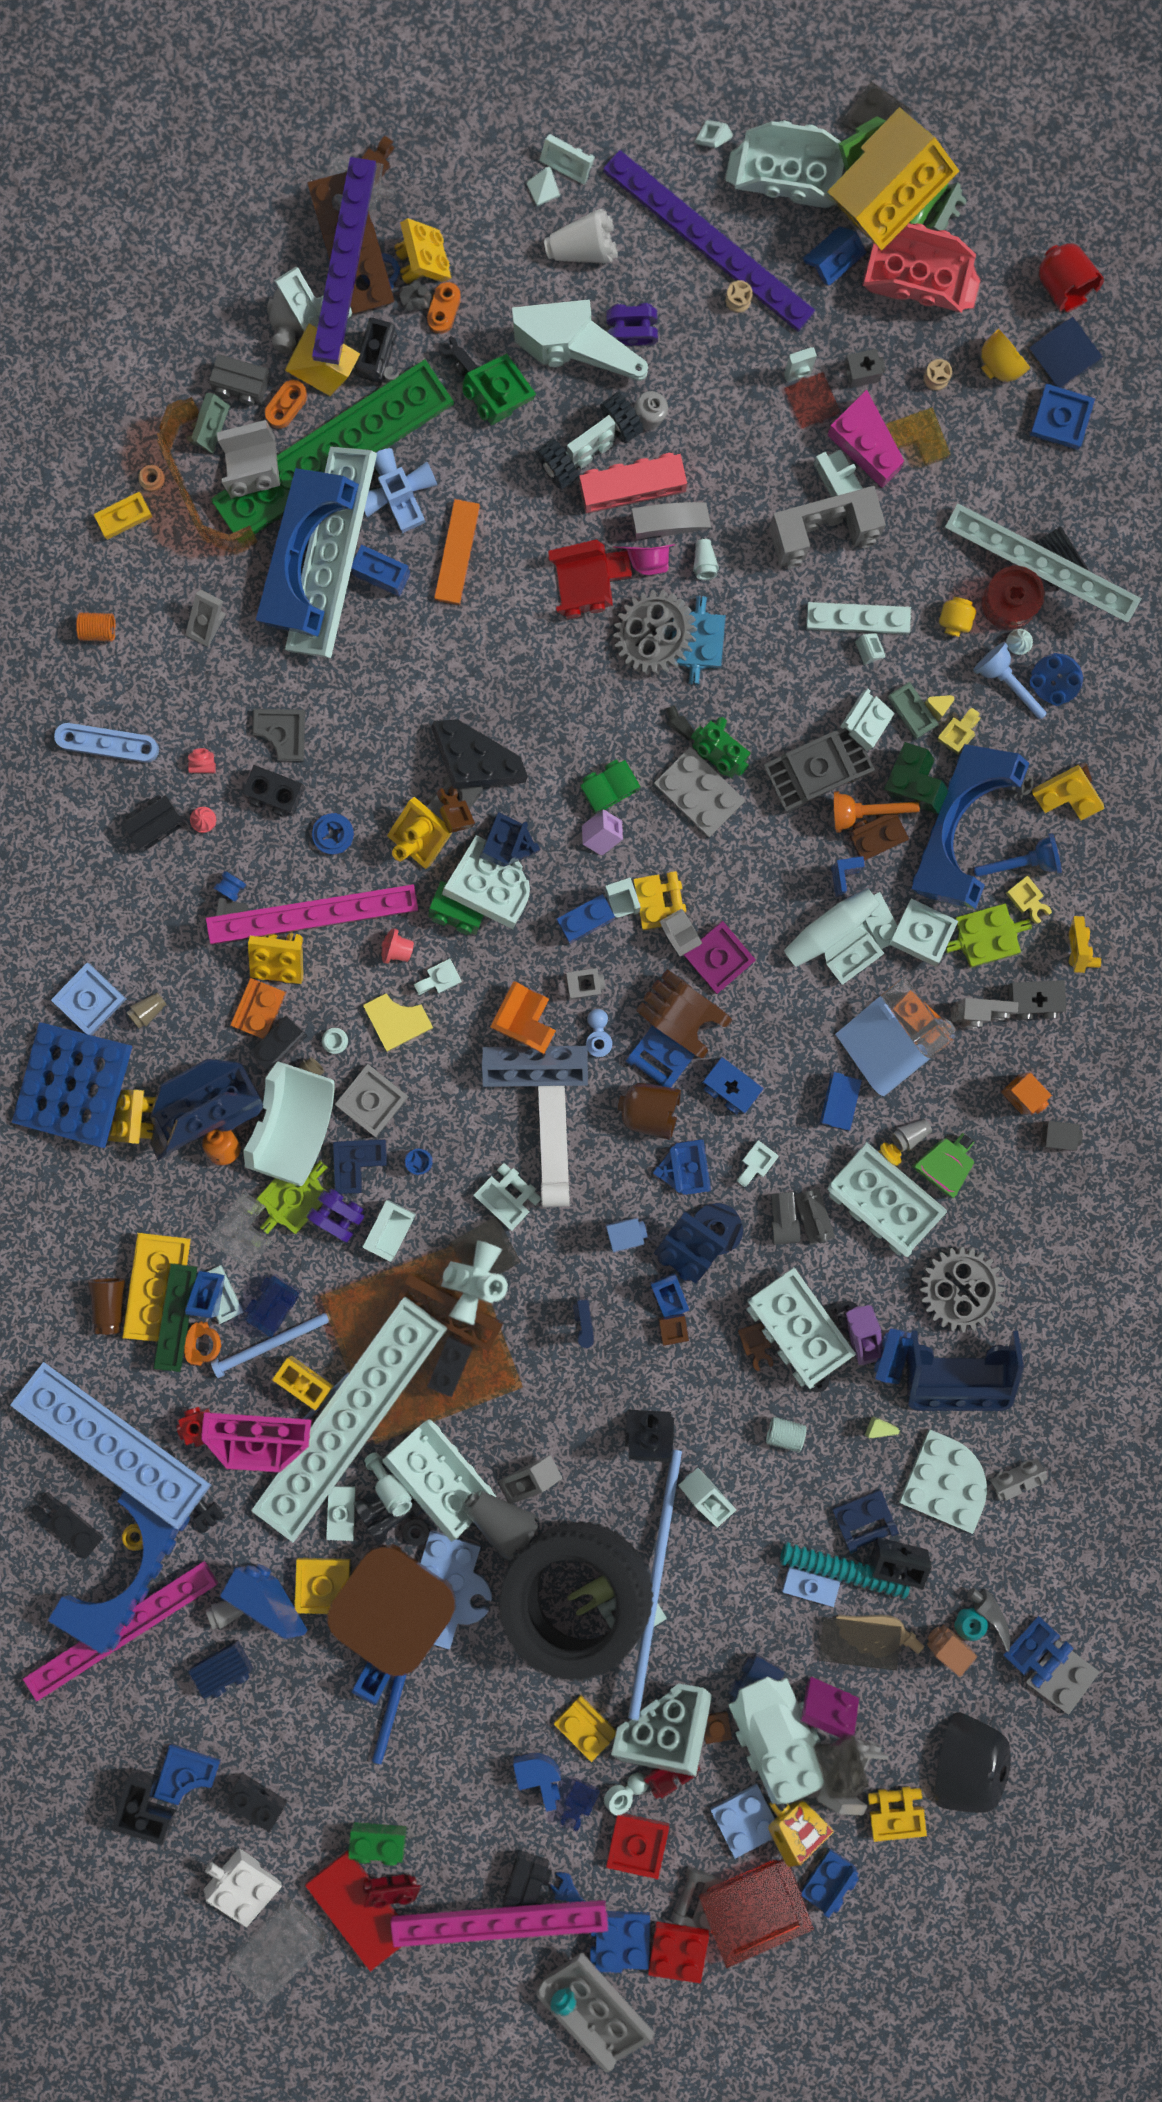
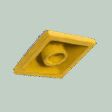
[285,323,360,396]

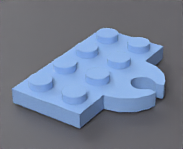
[420,1530,492,1650]

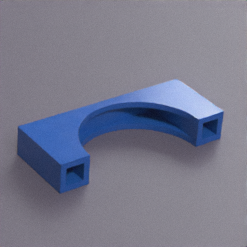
[911,744,1030,909]
[48,1490,190,1654]

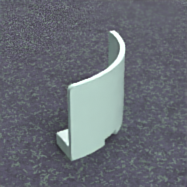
[244,1061,334,1186]

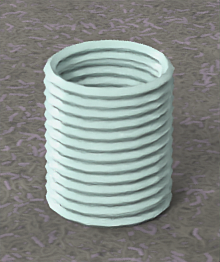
[766,1417,807,1453]

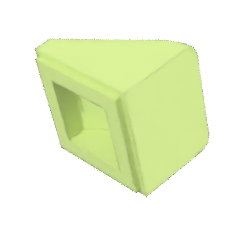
[865,1417,900,1438]

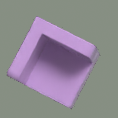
[582,809,623,855]

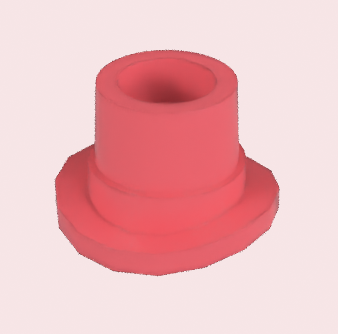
[381,928,414,964]

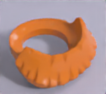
[184,1322,221,1366]

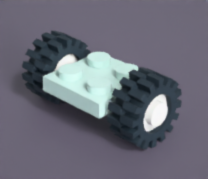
[535,392,644,490]

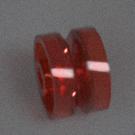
[981,565,1045,630]

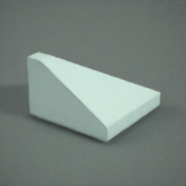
[695,120,733,148]
[527,166,560,206]

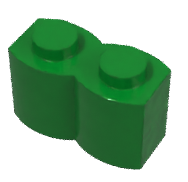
[580,760,641,815]

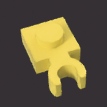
[1006,876,1052,924]

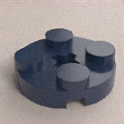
[693,1203,743,1255]

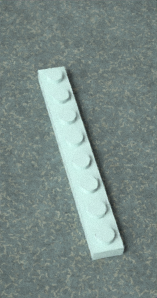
[945,504,1142,622]

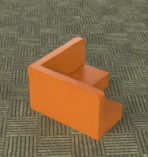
[490,981,556,1054]

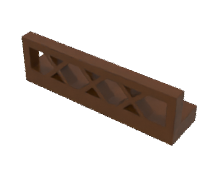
[396,1273,504,1351]

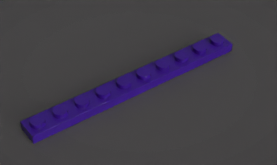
[603,150,815,332]

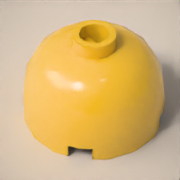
[981,329,1030,382]

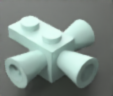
[441,1240,507,1325]

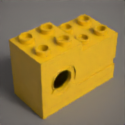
[827,107,959,250]

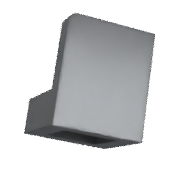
[660,909,702,956]

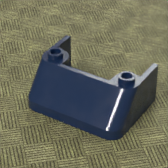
[907,1330,1024,1411]

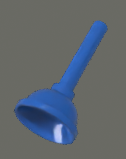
[974,833,1062,877]

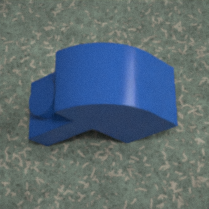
[513,1753,561,1812]

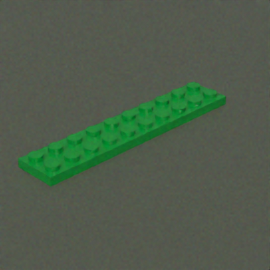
[211,359,454,544]

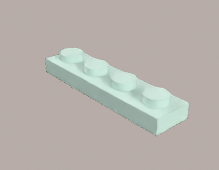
[806,602,911,634]

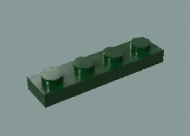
[153,1263,197,1372]

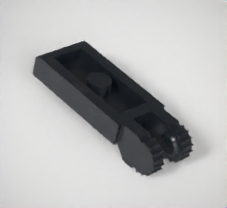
[31,1492,104,1559]

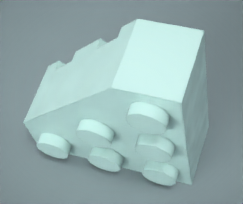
[612,1684,712,1776]

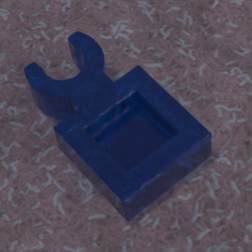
[561,1778,600,1832]

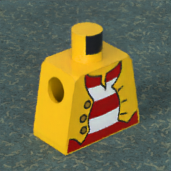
[768,1801,834,1867]

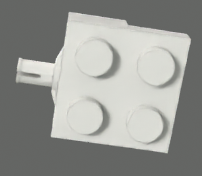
[204,1848,282,1927]

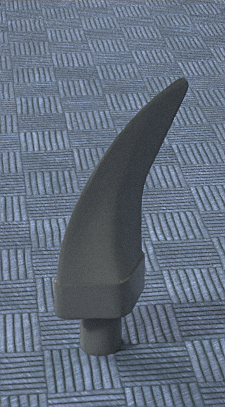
[967,1588,1010,1652]

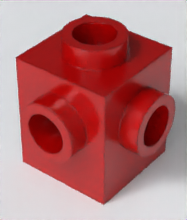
[177,1406,210,1447]

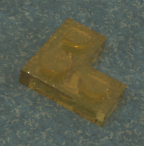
[885,407,951,466]

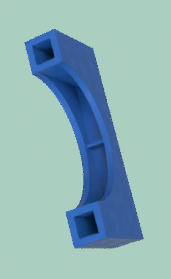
[256,468,359,637]

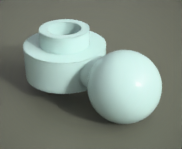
[604,1773,648,1815]

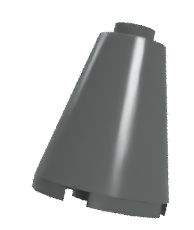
[464,1490,539,1561]

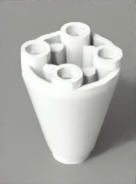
[544,209,618,263]

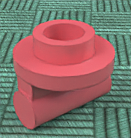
[188,748,216,773]

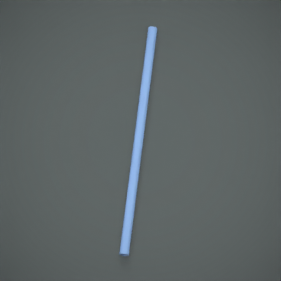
[628,1449,682,1720]

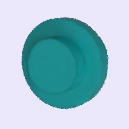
[550,1988,576,2016]

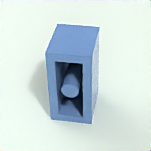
[606,1217,648,1252]

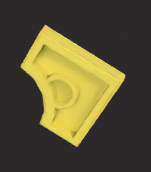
[363,994,433,1052]

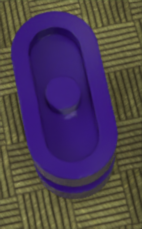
[606,303,658,346]
[306,1189,365,1242]

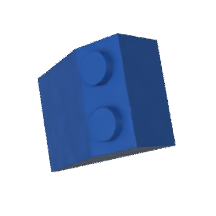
[220,1564,307,1639]

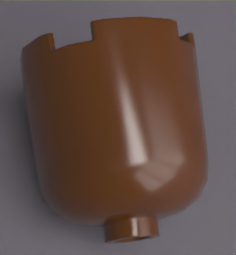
[617,1083,681,1140]

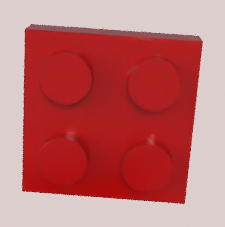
[606,1813,670,1879]
[648,1921,709,1984]

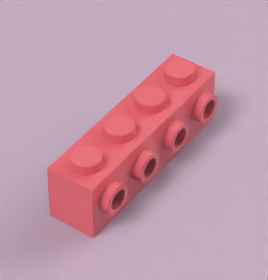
[579,453,687,513]

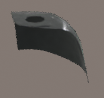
[935,1712,1011,1813]

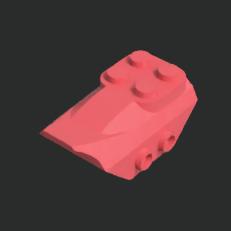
[863,223,980,313]

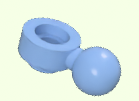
[586,1009,612,1057]

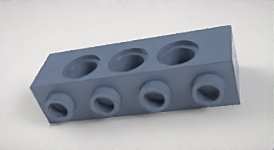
[482,1046,588,1087]

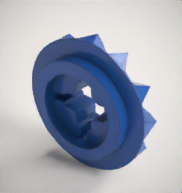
[312,813,354,855]

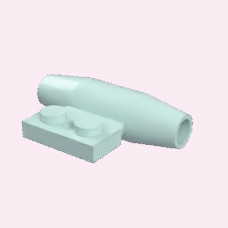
[784,888,884,985]

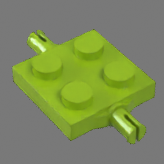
[945,903,1032,968]
[257,1160,328,1234]

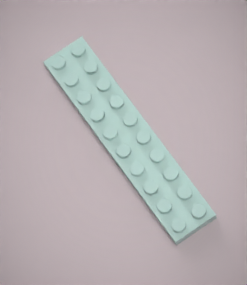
[251,1297,448,1542]

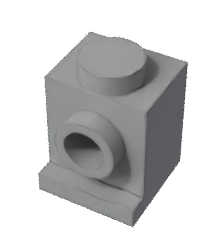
[566,968,605,1000]

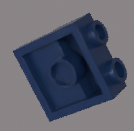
[653,1211,728,1284]

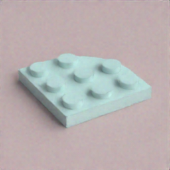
[442,835,530,929]
[899,1429,987,1534]

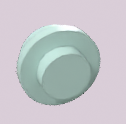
[322,1028,348,1054]

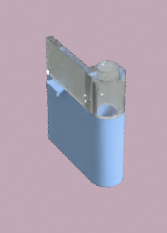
[836,976,956,1096]

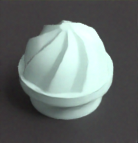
[1006,629,1033,655]

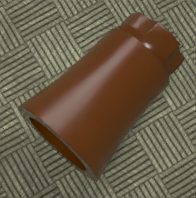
[88,1278,125,1335]

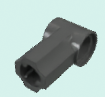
[771,1192,800,1245]

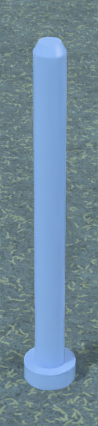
[211,1313,331,1378]

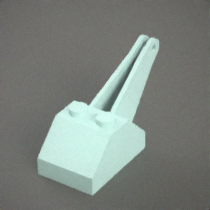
[512,300,648,381]

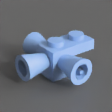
[364,448,437,533]

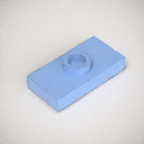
[782,1567,840,1607]

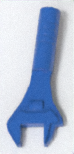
[550,1872,610,1933]

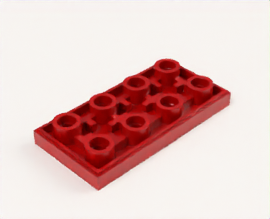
[305,1849,401,1971]

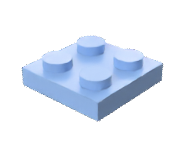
[51,963,126,1035]
[710,1784,775,1858]

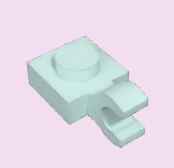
[414,959,462,995]
[736,1140,779,1187]

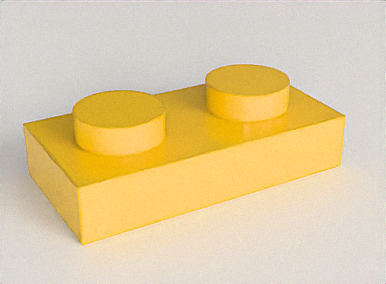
[93,491,153,540]

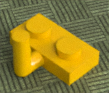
[1069,916,1101,973]

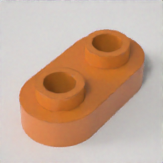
[427,282,461,334]
[265,380,307,429]

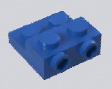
[590,1911,650,1973]

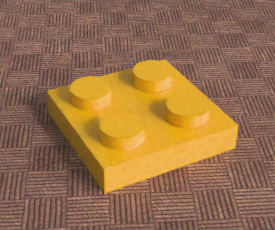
[295,1558,351,1614]

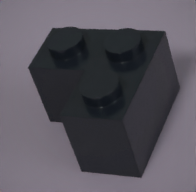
[111,1768,176,1846]

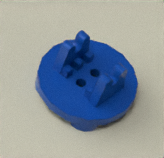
[1030,653,1083,706]

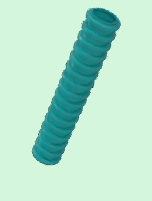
[780,1542,910,1599]

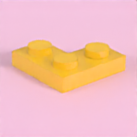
[1032,765,1104,820]

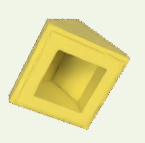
[925,695,954,721]

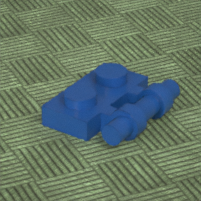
[1004,1616,1074,1688]

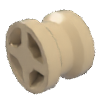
[726,280,752,313]
[924,359,952,391]

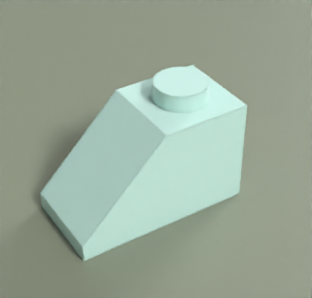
[678,1468,736,1527]

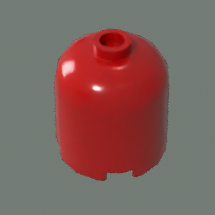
[1039,243,1104,312]

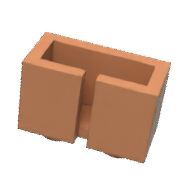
[927,1624,977,1677]

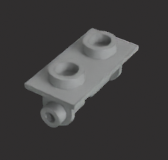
[990,1458,1048,1501]

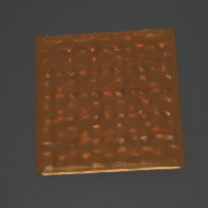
[320,1240,523,1444]

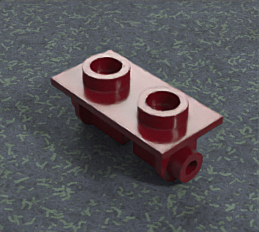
[644,1765,701,1799]
[363,1874,421,1908]

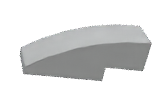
[631,502,711,540]

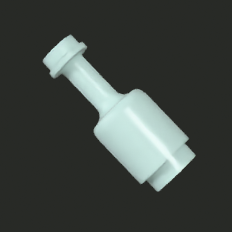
[365,1452,412,1516]

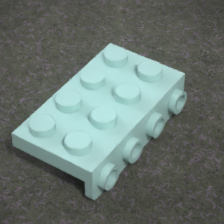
[828,1142,947,1257]
[746,1267,856,1389]
[382,1419,496,1542]

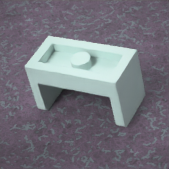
[362,1200,416,1262]

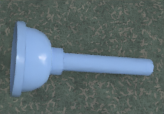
[973,642,1046,719]

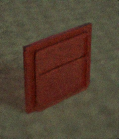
[699,1859,814,1969]

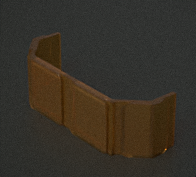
[156,397,258,555]

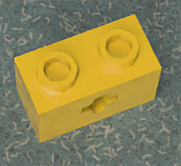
[272,1356,334,1410]

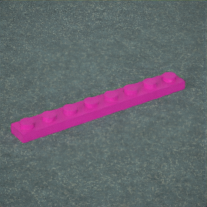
[206,884,418,945]
[23,1561,218,1701]
[391,1900,608,1947]

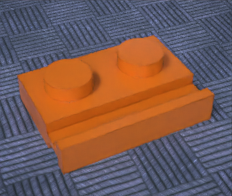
[230,978,286,1039]

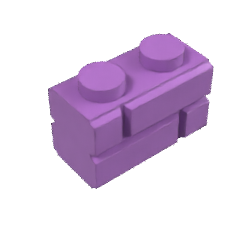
[846,1305,883,1365]

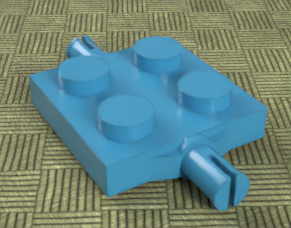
[670,596,726,685]

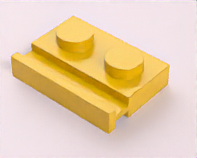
[554,1695,617,1762]

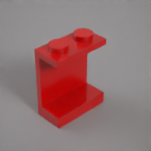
[548,539,613,619]

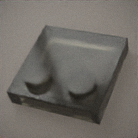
[450,1216,521,1275]

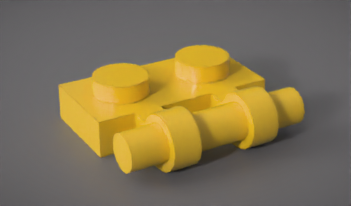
[633,871,687,930]
[868,1786,927,1842]

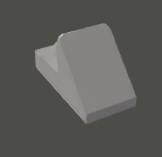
[186,589,226,647]

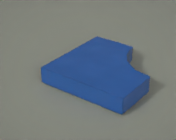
[153,1744,221,1805]

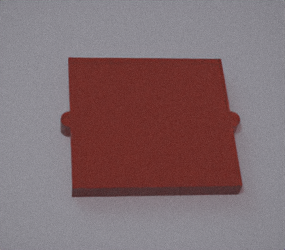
[784,372,841,429]

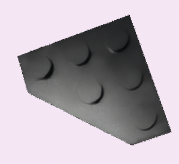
[431,719,528,789]

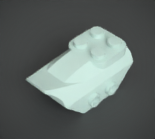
[725,121,844,208]
[728,1677,829,1804]

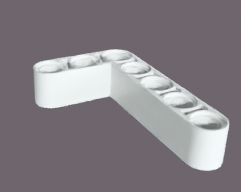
[538,1086,569,1207]

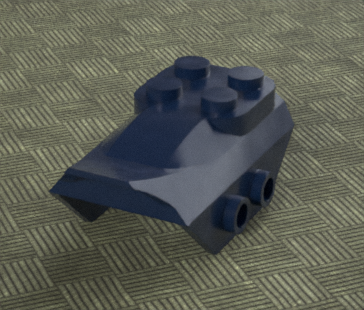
[149,1059,263,1161]

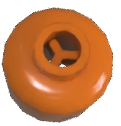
[202,1128,241,1166]

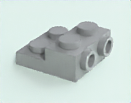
[951,998,1019,1029]

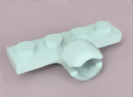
[274,267,352,332]

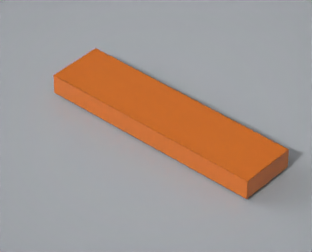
[435,499,480,605]

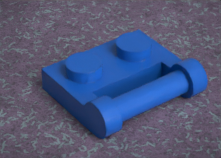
[625,1025,695,1088]

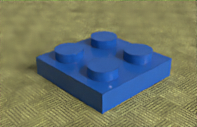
[1030,384,1095,450]
[874,1328,911,1384]

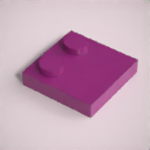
[683,921,756,994]
[801,1677,859,1743]

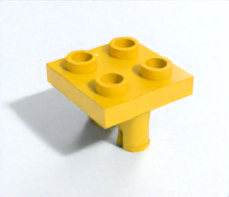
[395,218,451,284]
[387,797,452,869]
[248,933,303,984]
[108,1089,156,1144]

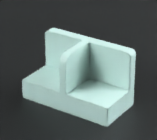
[814,450,863,497]
[605,878,641,918]

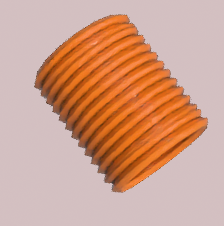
[76,612,116,642]

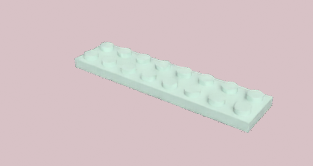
[285,447,377,658]

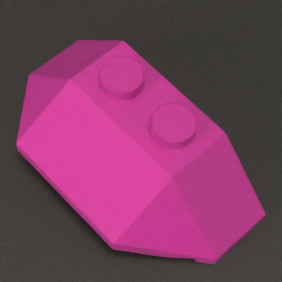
[201,1413,311,1472]

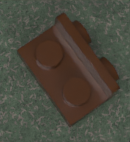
[849,813,909,861]

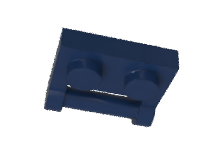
[573,1296,594,1348]
[832,1489,899,1554]

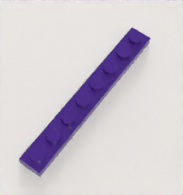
[312,157,377,365]

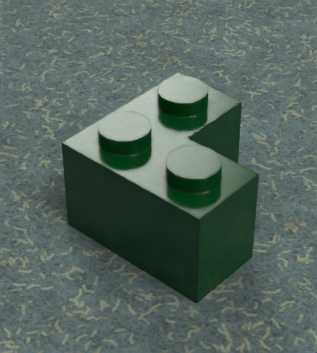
[884,742,948,814]

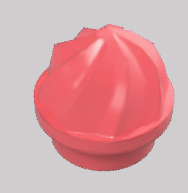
[190,807,216,833]

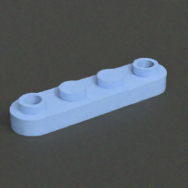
[54,723,159,763]

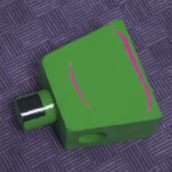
[911,1133,974,1198]

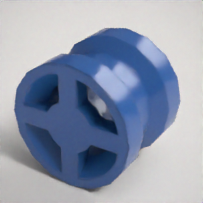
[214,871,247,902]

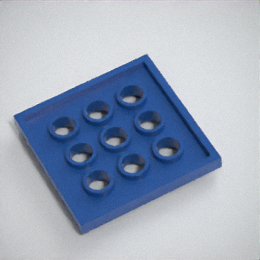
[12,1022,133,1148]

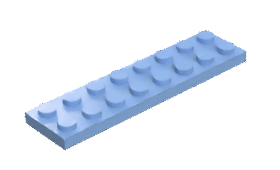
[10,1362,211,1530]

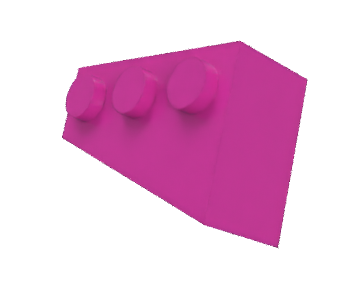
[827,390,904,488]

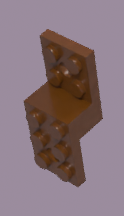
[307,171,395,314]

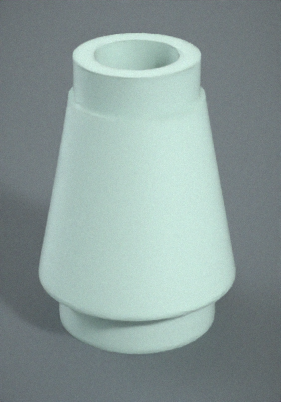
[693,539,719,580]

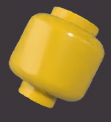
[939,597,976,637]

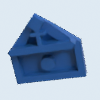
[653,1139,711,1195]

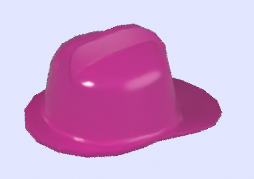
[613,544,675,575]

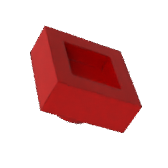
[606,551,632,581]

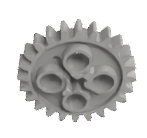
[613,590,697,675]
[918,1246,1006,1332]

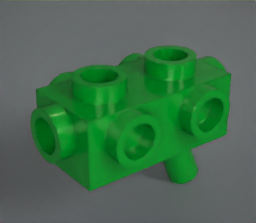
[691,717,751,779]

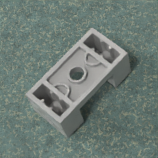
[769,486,886,569]

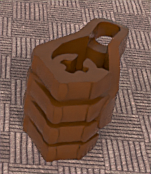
[636,969,733,1058]

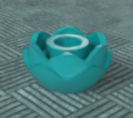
[954,1608,988,1641]

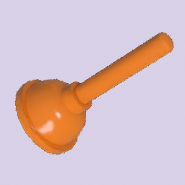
[834,791,920,833]

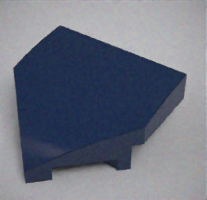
[479,812,540,867]

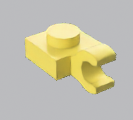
[938,708,981,755]

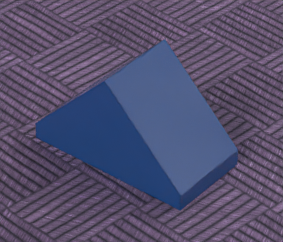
[185,1271,225,1318]
[650,1273,689,1317]
[352,1662,391,1705]

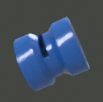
[405,1149,433,1175]

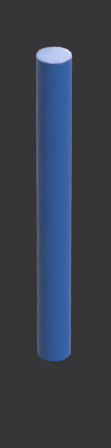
[372,1674,407,1764]

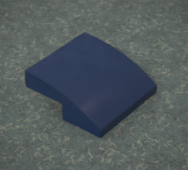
[1029,316,1103,388]

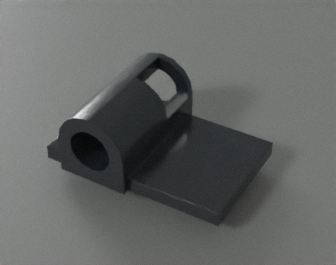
[625,1409,674,1462]

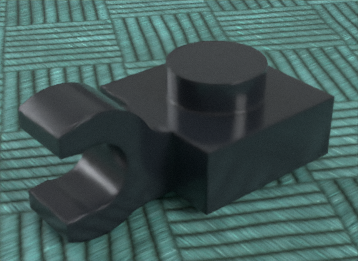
[438,336,478,377]

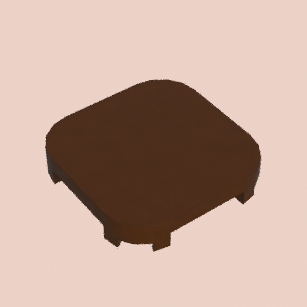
[328,1544,456,1676]

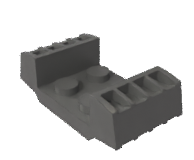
[764,728,875,813]

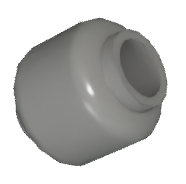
[632,391,668,430]

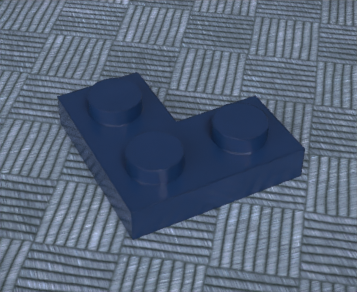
[333,1139,387,1194]

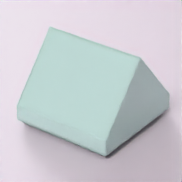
[855,634,885,665]

